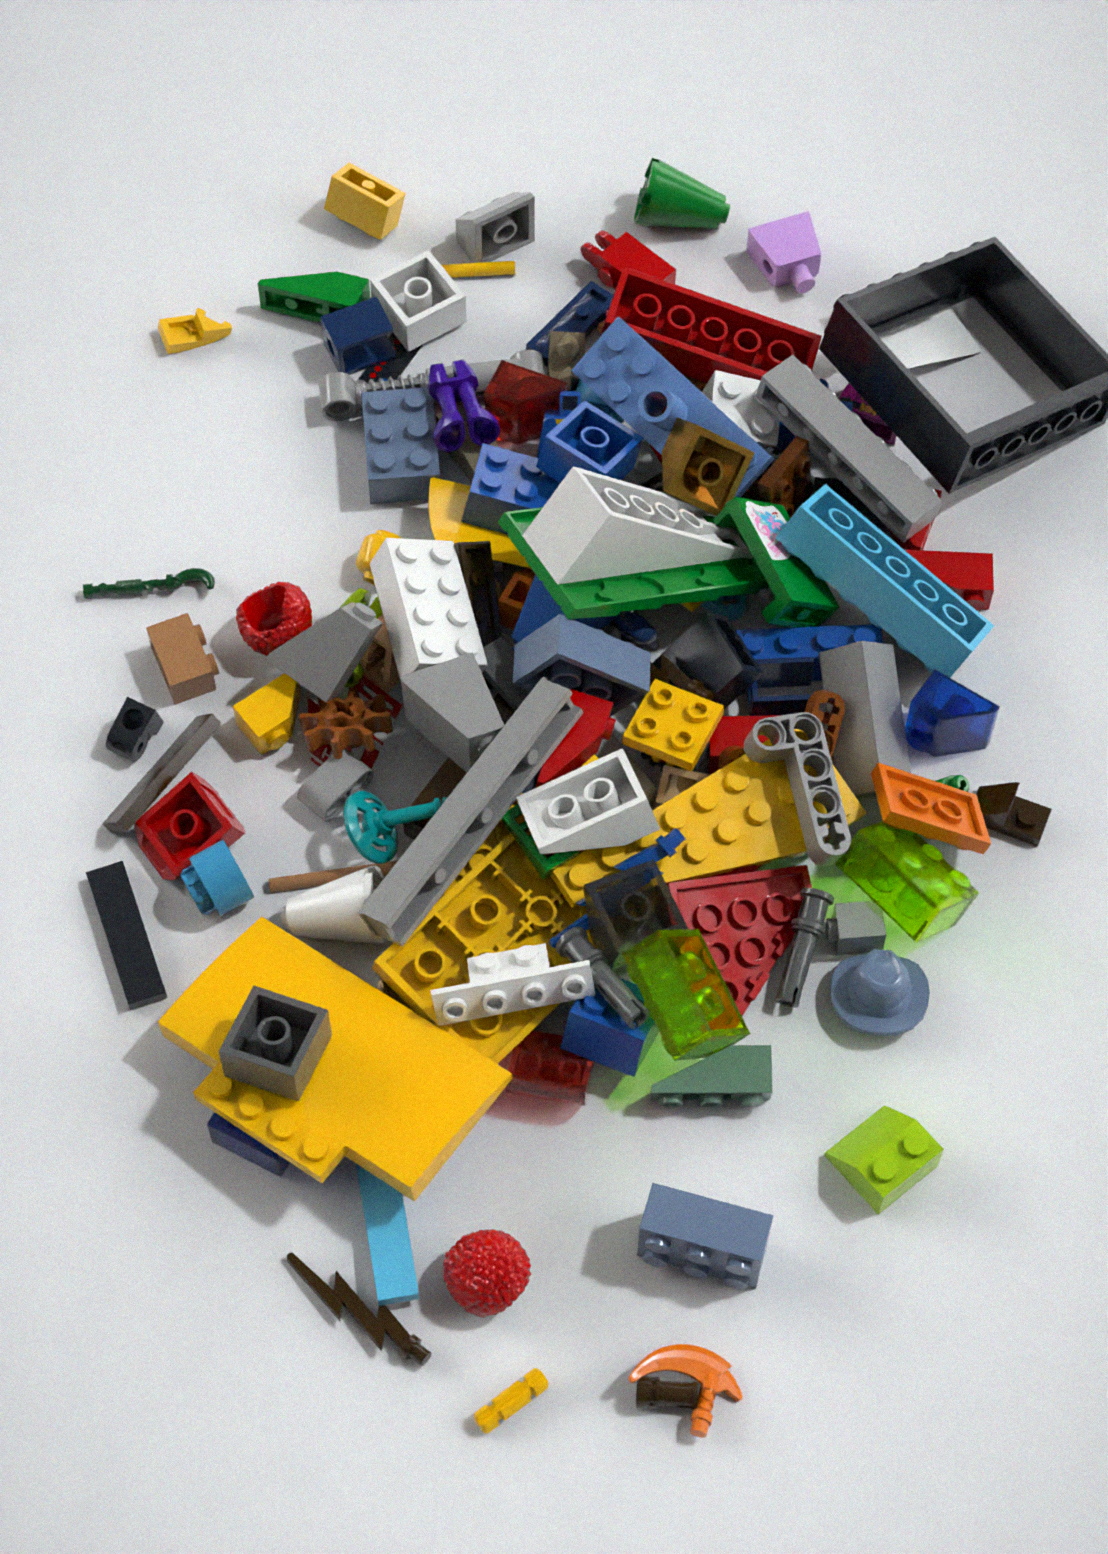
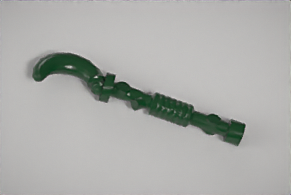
[83,568,215,599]

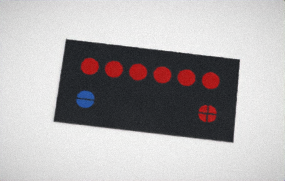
[359,332,423,383]

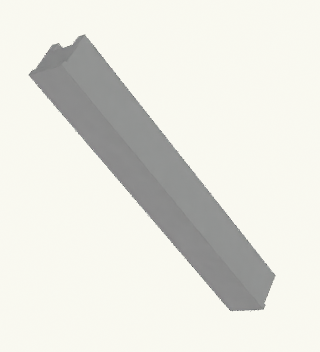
[357,677,584,946]

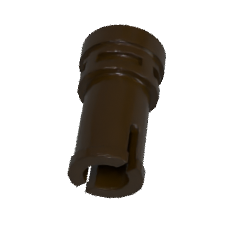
[636,1375,697,1410]

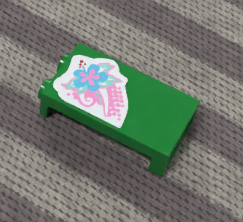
[713,497,839,627]

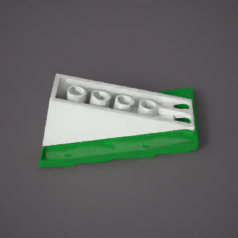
[498,467,770,619]

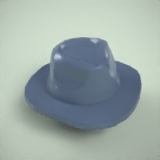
[830,949,930,1036]

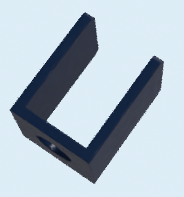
[320,297,396,375]
[746,657,814,716]

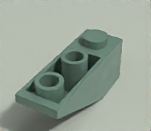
[650,1045,773,1107]

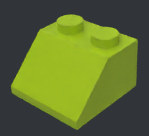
[824,1105,944,1215]

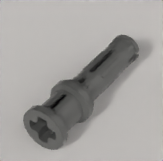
[774,887,835,1008]
[556,927,650,1029]

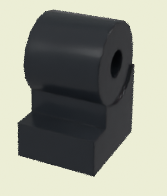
[106,697,164,762]

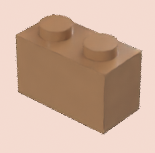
[146,613,219,705]

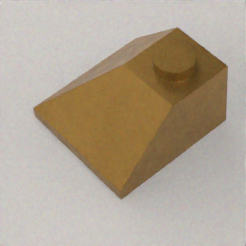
[662,417,754,516]

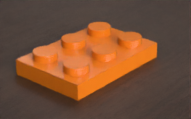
[871,762,991,855]

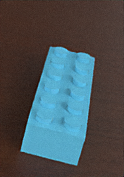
[776,484,994,682]

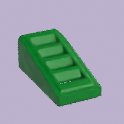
[501,804,579,880]

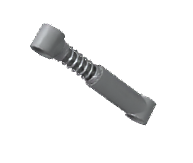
[318,350,548,421]

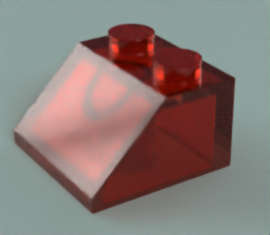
[485,360,567,445]

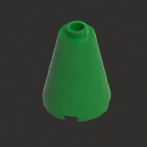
[634,158,730,229]

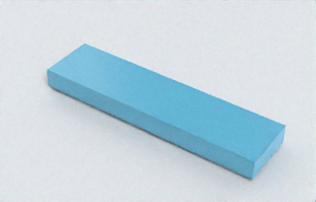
[356,1164,420,1306]

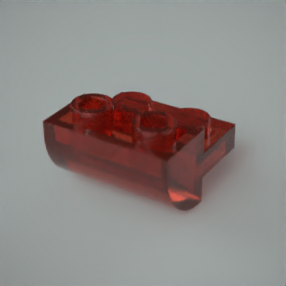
[506,1031,595,1106]

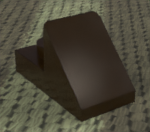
[976,782,1052,847]

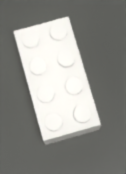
[370,538,488,681]

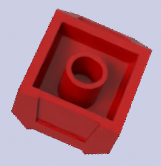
[134,771,246,880]

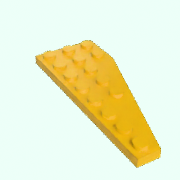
[550,729,867,908]

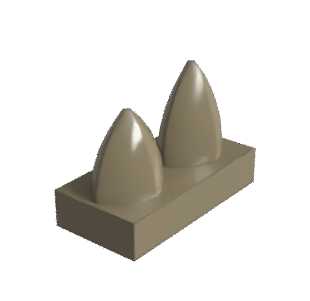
[547,331,585,403]

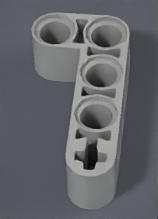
[743,712,851,866]

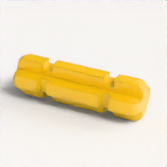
[473,1368,549,1434]

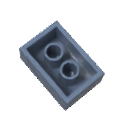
[362,387,440,504]
[513,614,651,717]
[637,1182,774,1289]

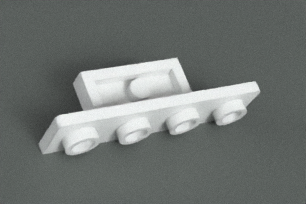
[430,943,595,1025]

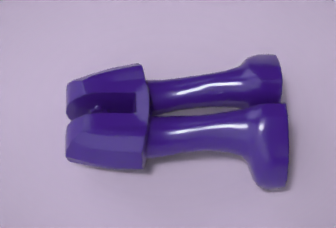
[428,359,500,452]

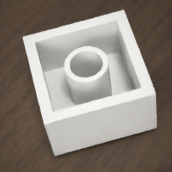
[370,250,467,352]
[702,370,780,452]

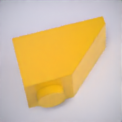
[233,673,301,755]

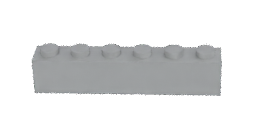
[755,355,942,543]

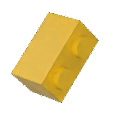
[324,163,406,240]

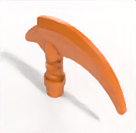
[628,1344,743,1438]

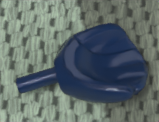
[613,610,659,650]

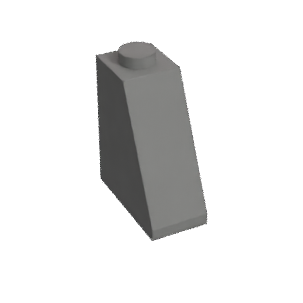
[266,602,383,702]

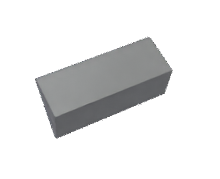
[818,641,911,799]

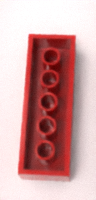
[599,267,822,383]

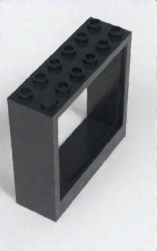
[819,237,1108,494]

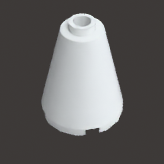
[281,866,388,944]

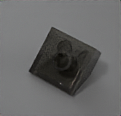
[583,859,688,970]

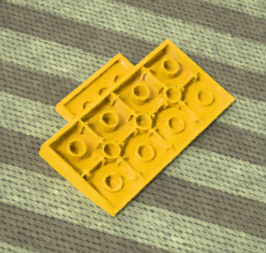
[372,754,665,1064]
[158,917,513,1202]

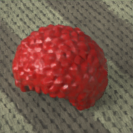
[236,581,313,656]
[443,1229,531,1318]

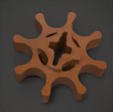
[299,687,393,759]

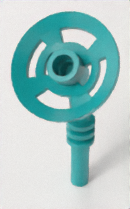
[343,791,447,864]

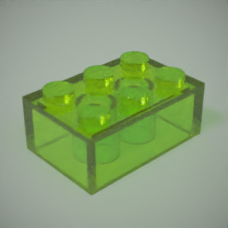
[835,821,979,943]
[622,929,750,1061]

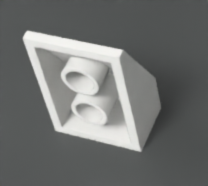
[516,748,660,854]

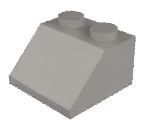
[455,192,535,263]

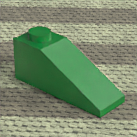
[258,271,371,323]

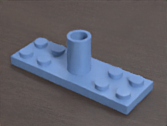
[571,317,774,498]

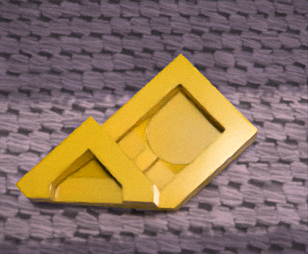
[158,308,232,354]

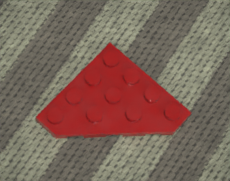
[662,865,812,1040]

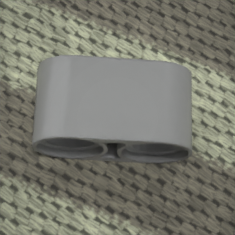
[297,748,374,822]

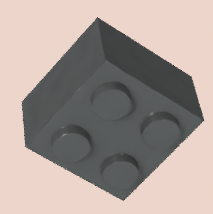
[219,985,332,1102]

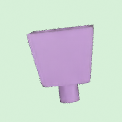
[746,211,821,293]

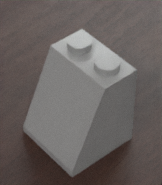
[401,652,504,773]

